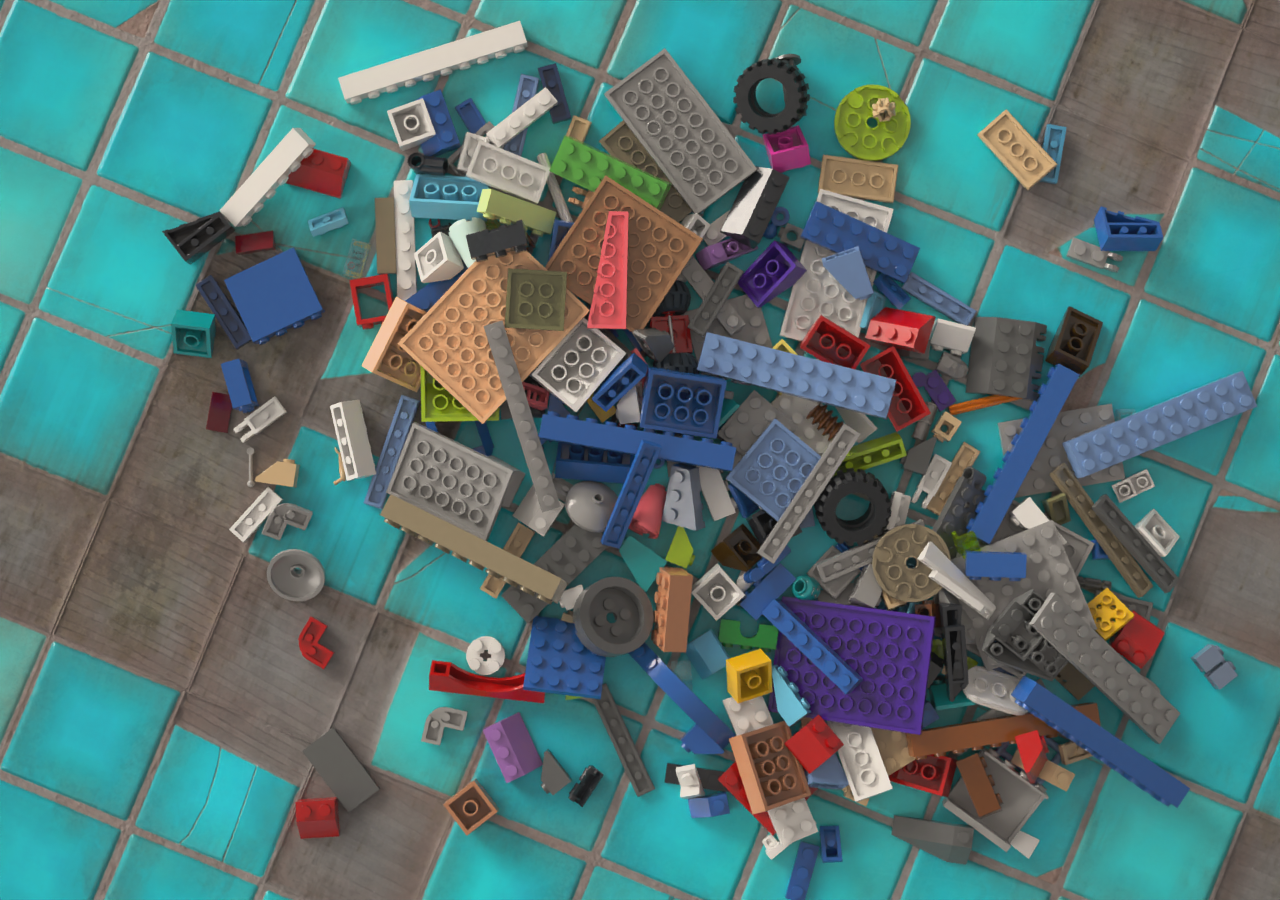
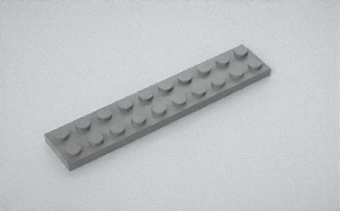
[1029,593,1180,744]

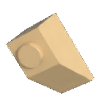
[255,459,300,488]

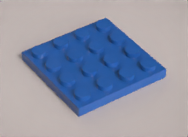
[523,616,606,699]

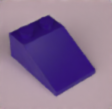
[737,240,807,308]

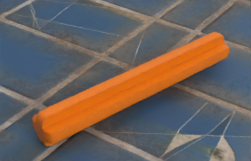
[948,395,1023,415]

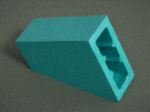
[619,535,667,593]

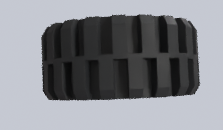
[733,58,810,134]
[814,468,892,546]

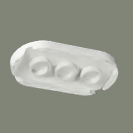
[962,666,1028,715]

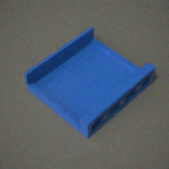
[224,247,326,345]

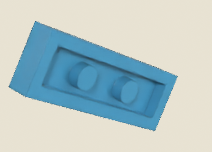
[1040,124,1067,184]

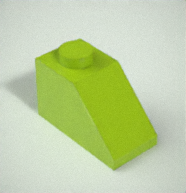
[665,526,695,568]

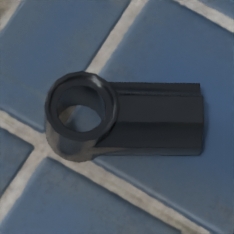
[407,152,448,176]

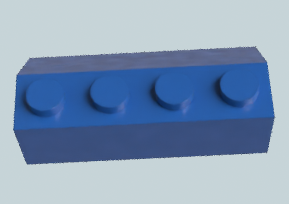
[555,442,634,484]

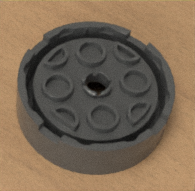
[573,577,654,657]

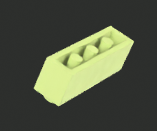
[477,189,556,237]

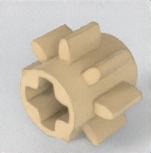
[872,98,896,122]

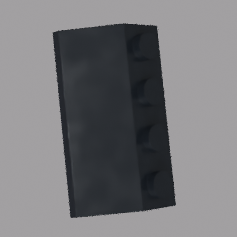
[720,166,790,249]

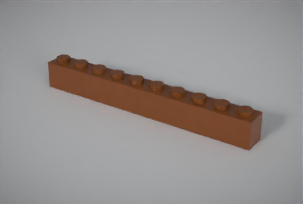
[905,702,1101,760]

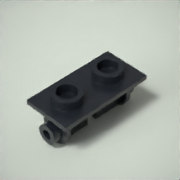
[568,765,604,807]

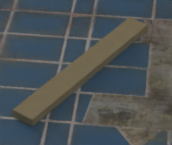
[1049,462,1153,598]

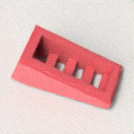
[522,382,550,411]

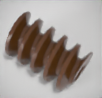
[806,403,844,442]

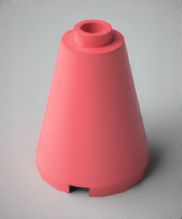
[628,483,667,539]

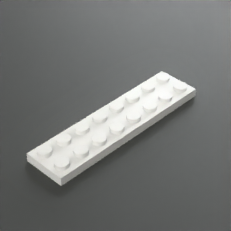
[722,696,819,847]

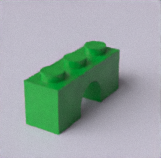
[718,618,778,653]

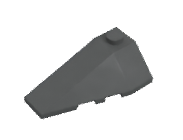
[892,815,974,865]

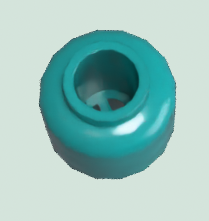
[792,575,821,600]

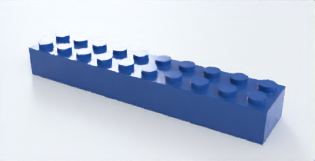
[539,411,736,472]
[1011,676,1190,808]

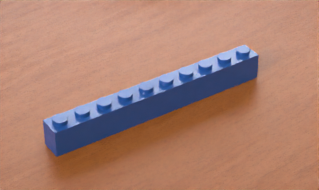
[966,364,1079,545]

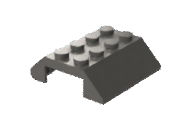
[965,317,1047,401]

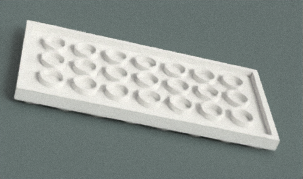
[779,189,894,342]

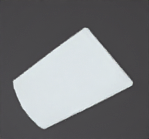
[1010,831,1040,859]

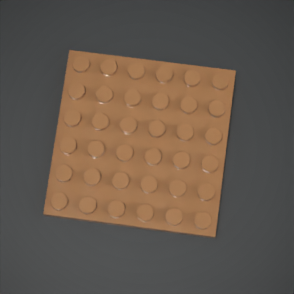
[545,175,703,332]

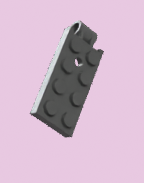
[932,466,986,559]

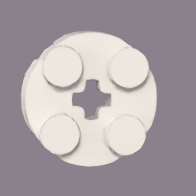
[466,636,505,675]

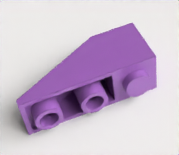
[695,238,759,271]

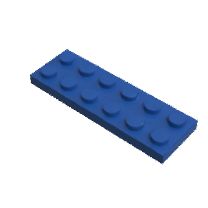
[800,201,920,284]

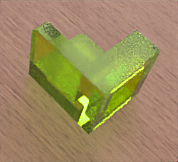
[951,531,981,559]

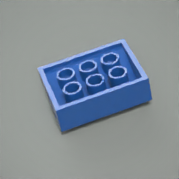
[640,366,727,439]

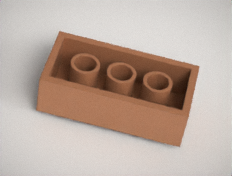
[651,567,693,652]

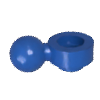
[763,207,790,239]

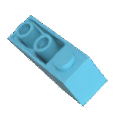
[772,665,811,727]

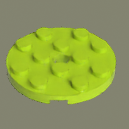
[834,85,911,161]

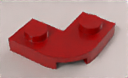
[298,616,335,669]

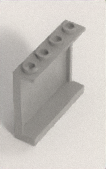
[942,747,1049,852]

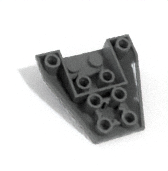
[982,589,1069,681]

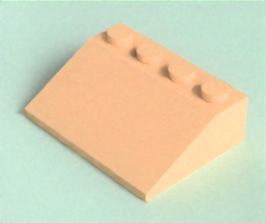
[362,297,427,392]

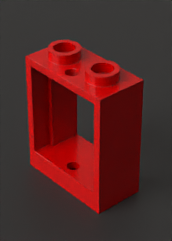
[349,274,394,330]

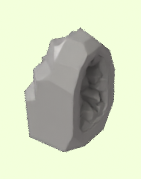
[936,352,969,378]

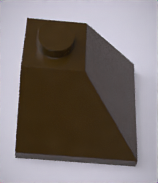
[711,523,762,572]

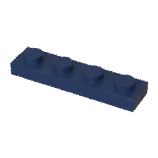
[195,275,252,350]

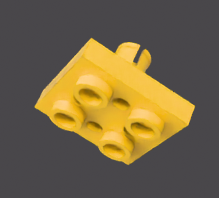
[1087,588,1134,641]

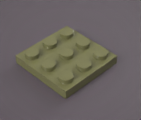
[505,268,567,331]

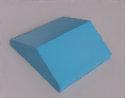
[685,629,730,680]

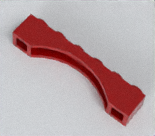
[429,660,546,703]

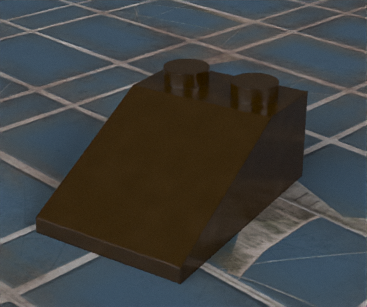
[1045,306,1103,377]

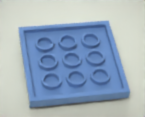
[726,419,821,522]

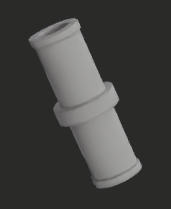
[911,401,937,441]

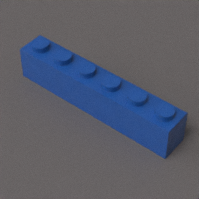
[762,599,863,694]

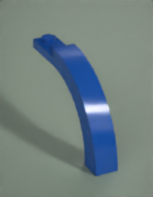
[629,642,736,749]

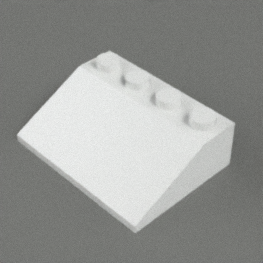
[532,318,626,412]

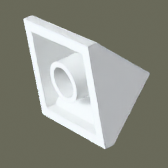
[1134,509,1180,557]

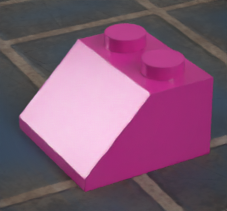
[762,125,811,173]

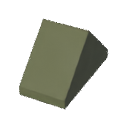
[1041,493,1071,525]

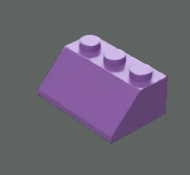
[483,712,543,783]

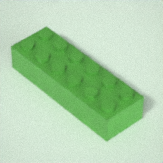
[549,136,672,210]

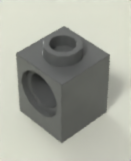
[777,223,805,252]

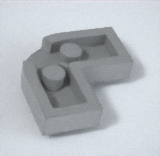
[262,503,313,541]
[421,707,468,746]

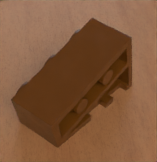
[956,753,1004,819]

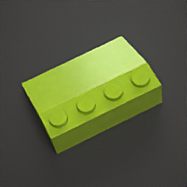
[421,366,500,422]

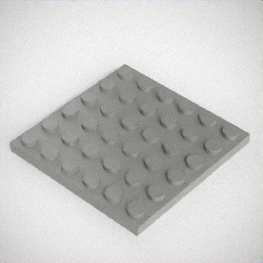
[951,520,1097,672]

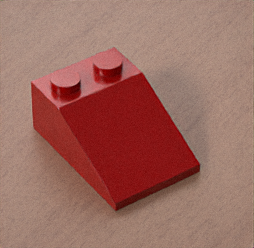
[889,754,958,798]

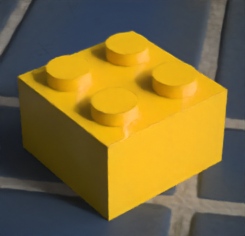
[726,649,772,703]

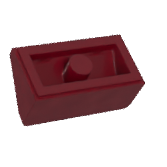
[235,230,276,255]
[206,392,232,433]

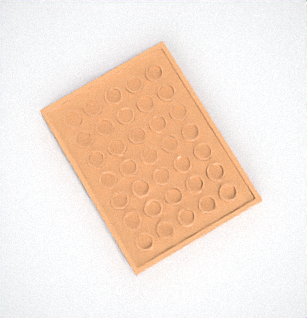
[398,250,590,424]

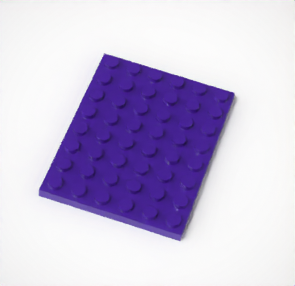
[768,596,936,735]

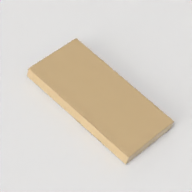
[977,109,1058,191]
[818,155,898,203]

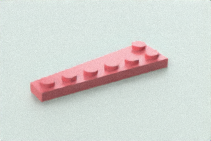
[587,211,629,329]

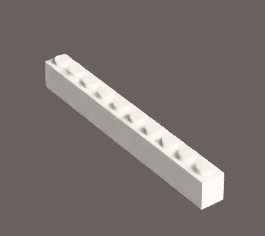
[338,21,528,105]

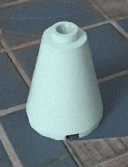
[448,217,486,268]

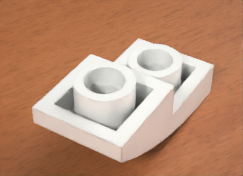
[1111,469,1155,503]

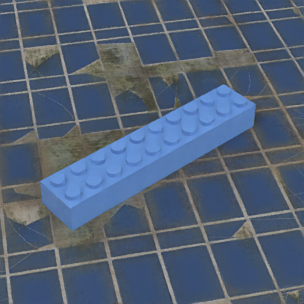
[697,332,896,420]
[1062,371,1257,479]

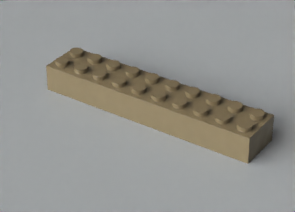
[380,494,568,605]

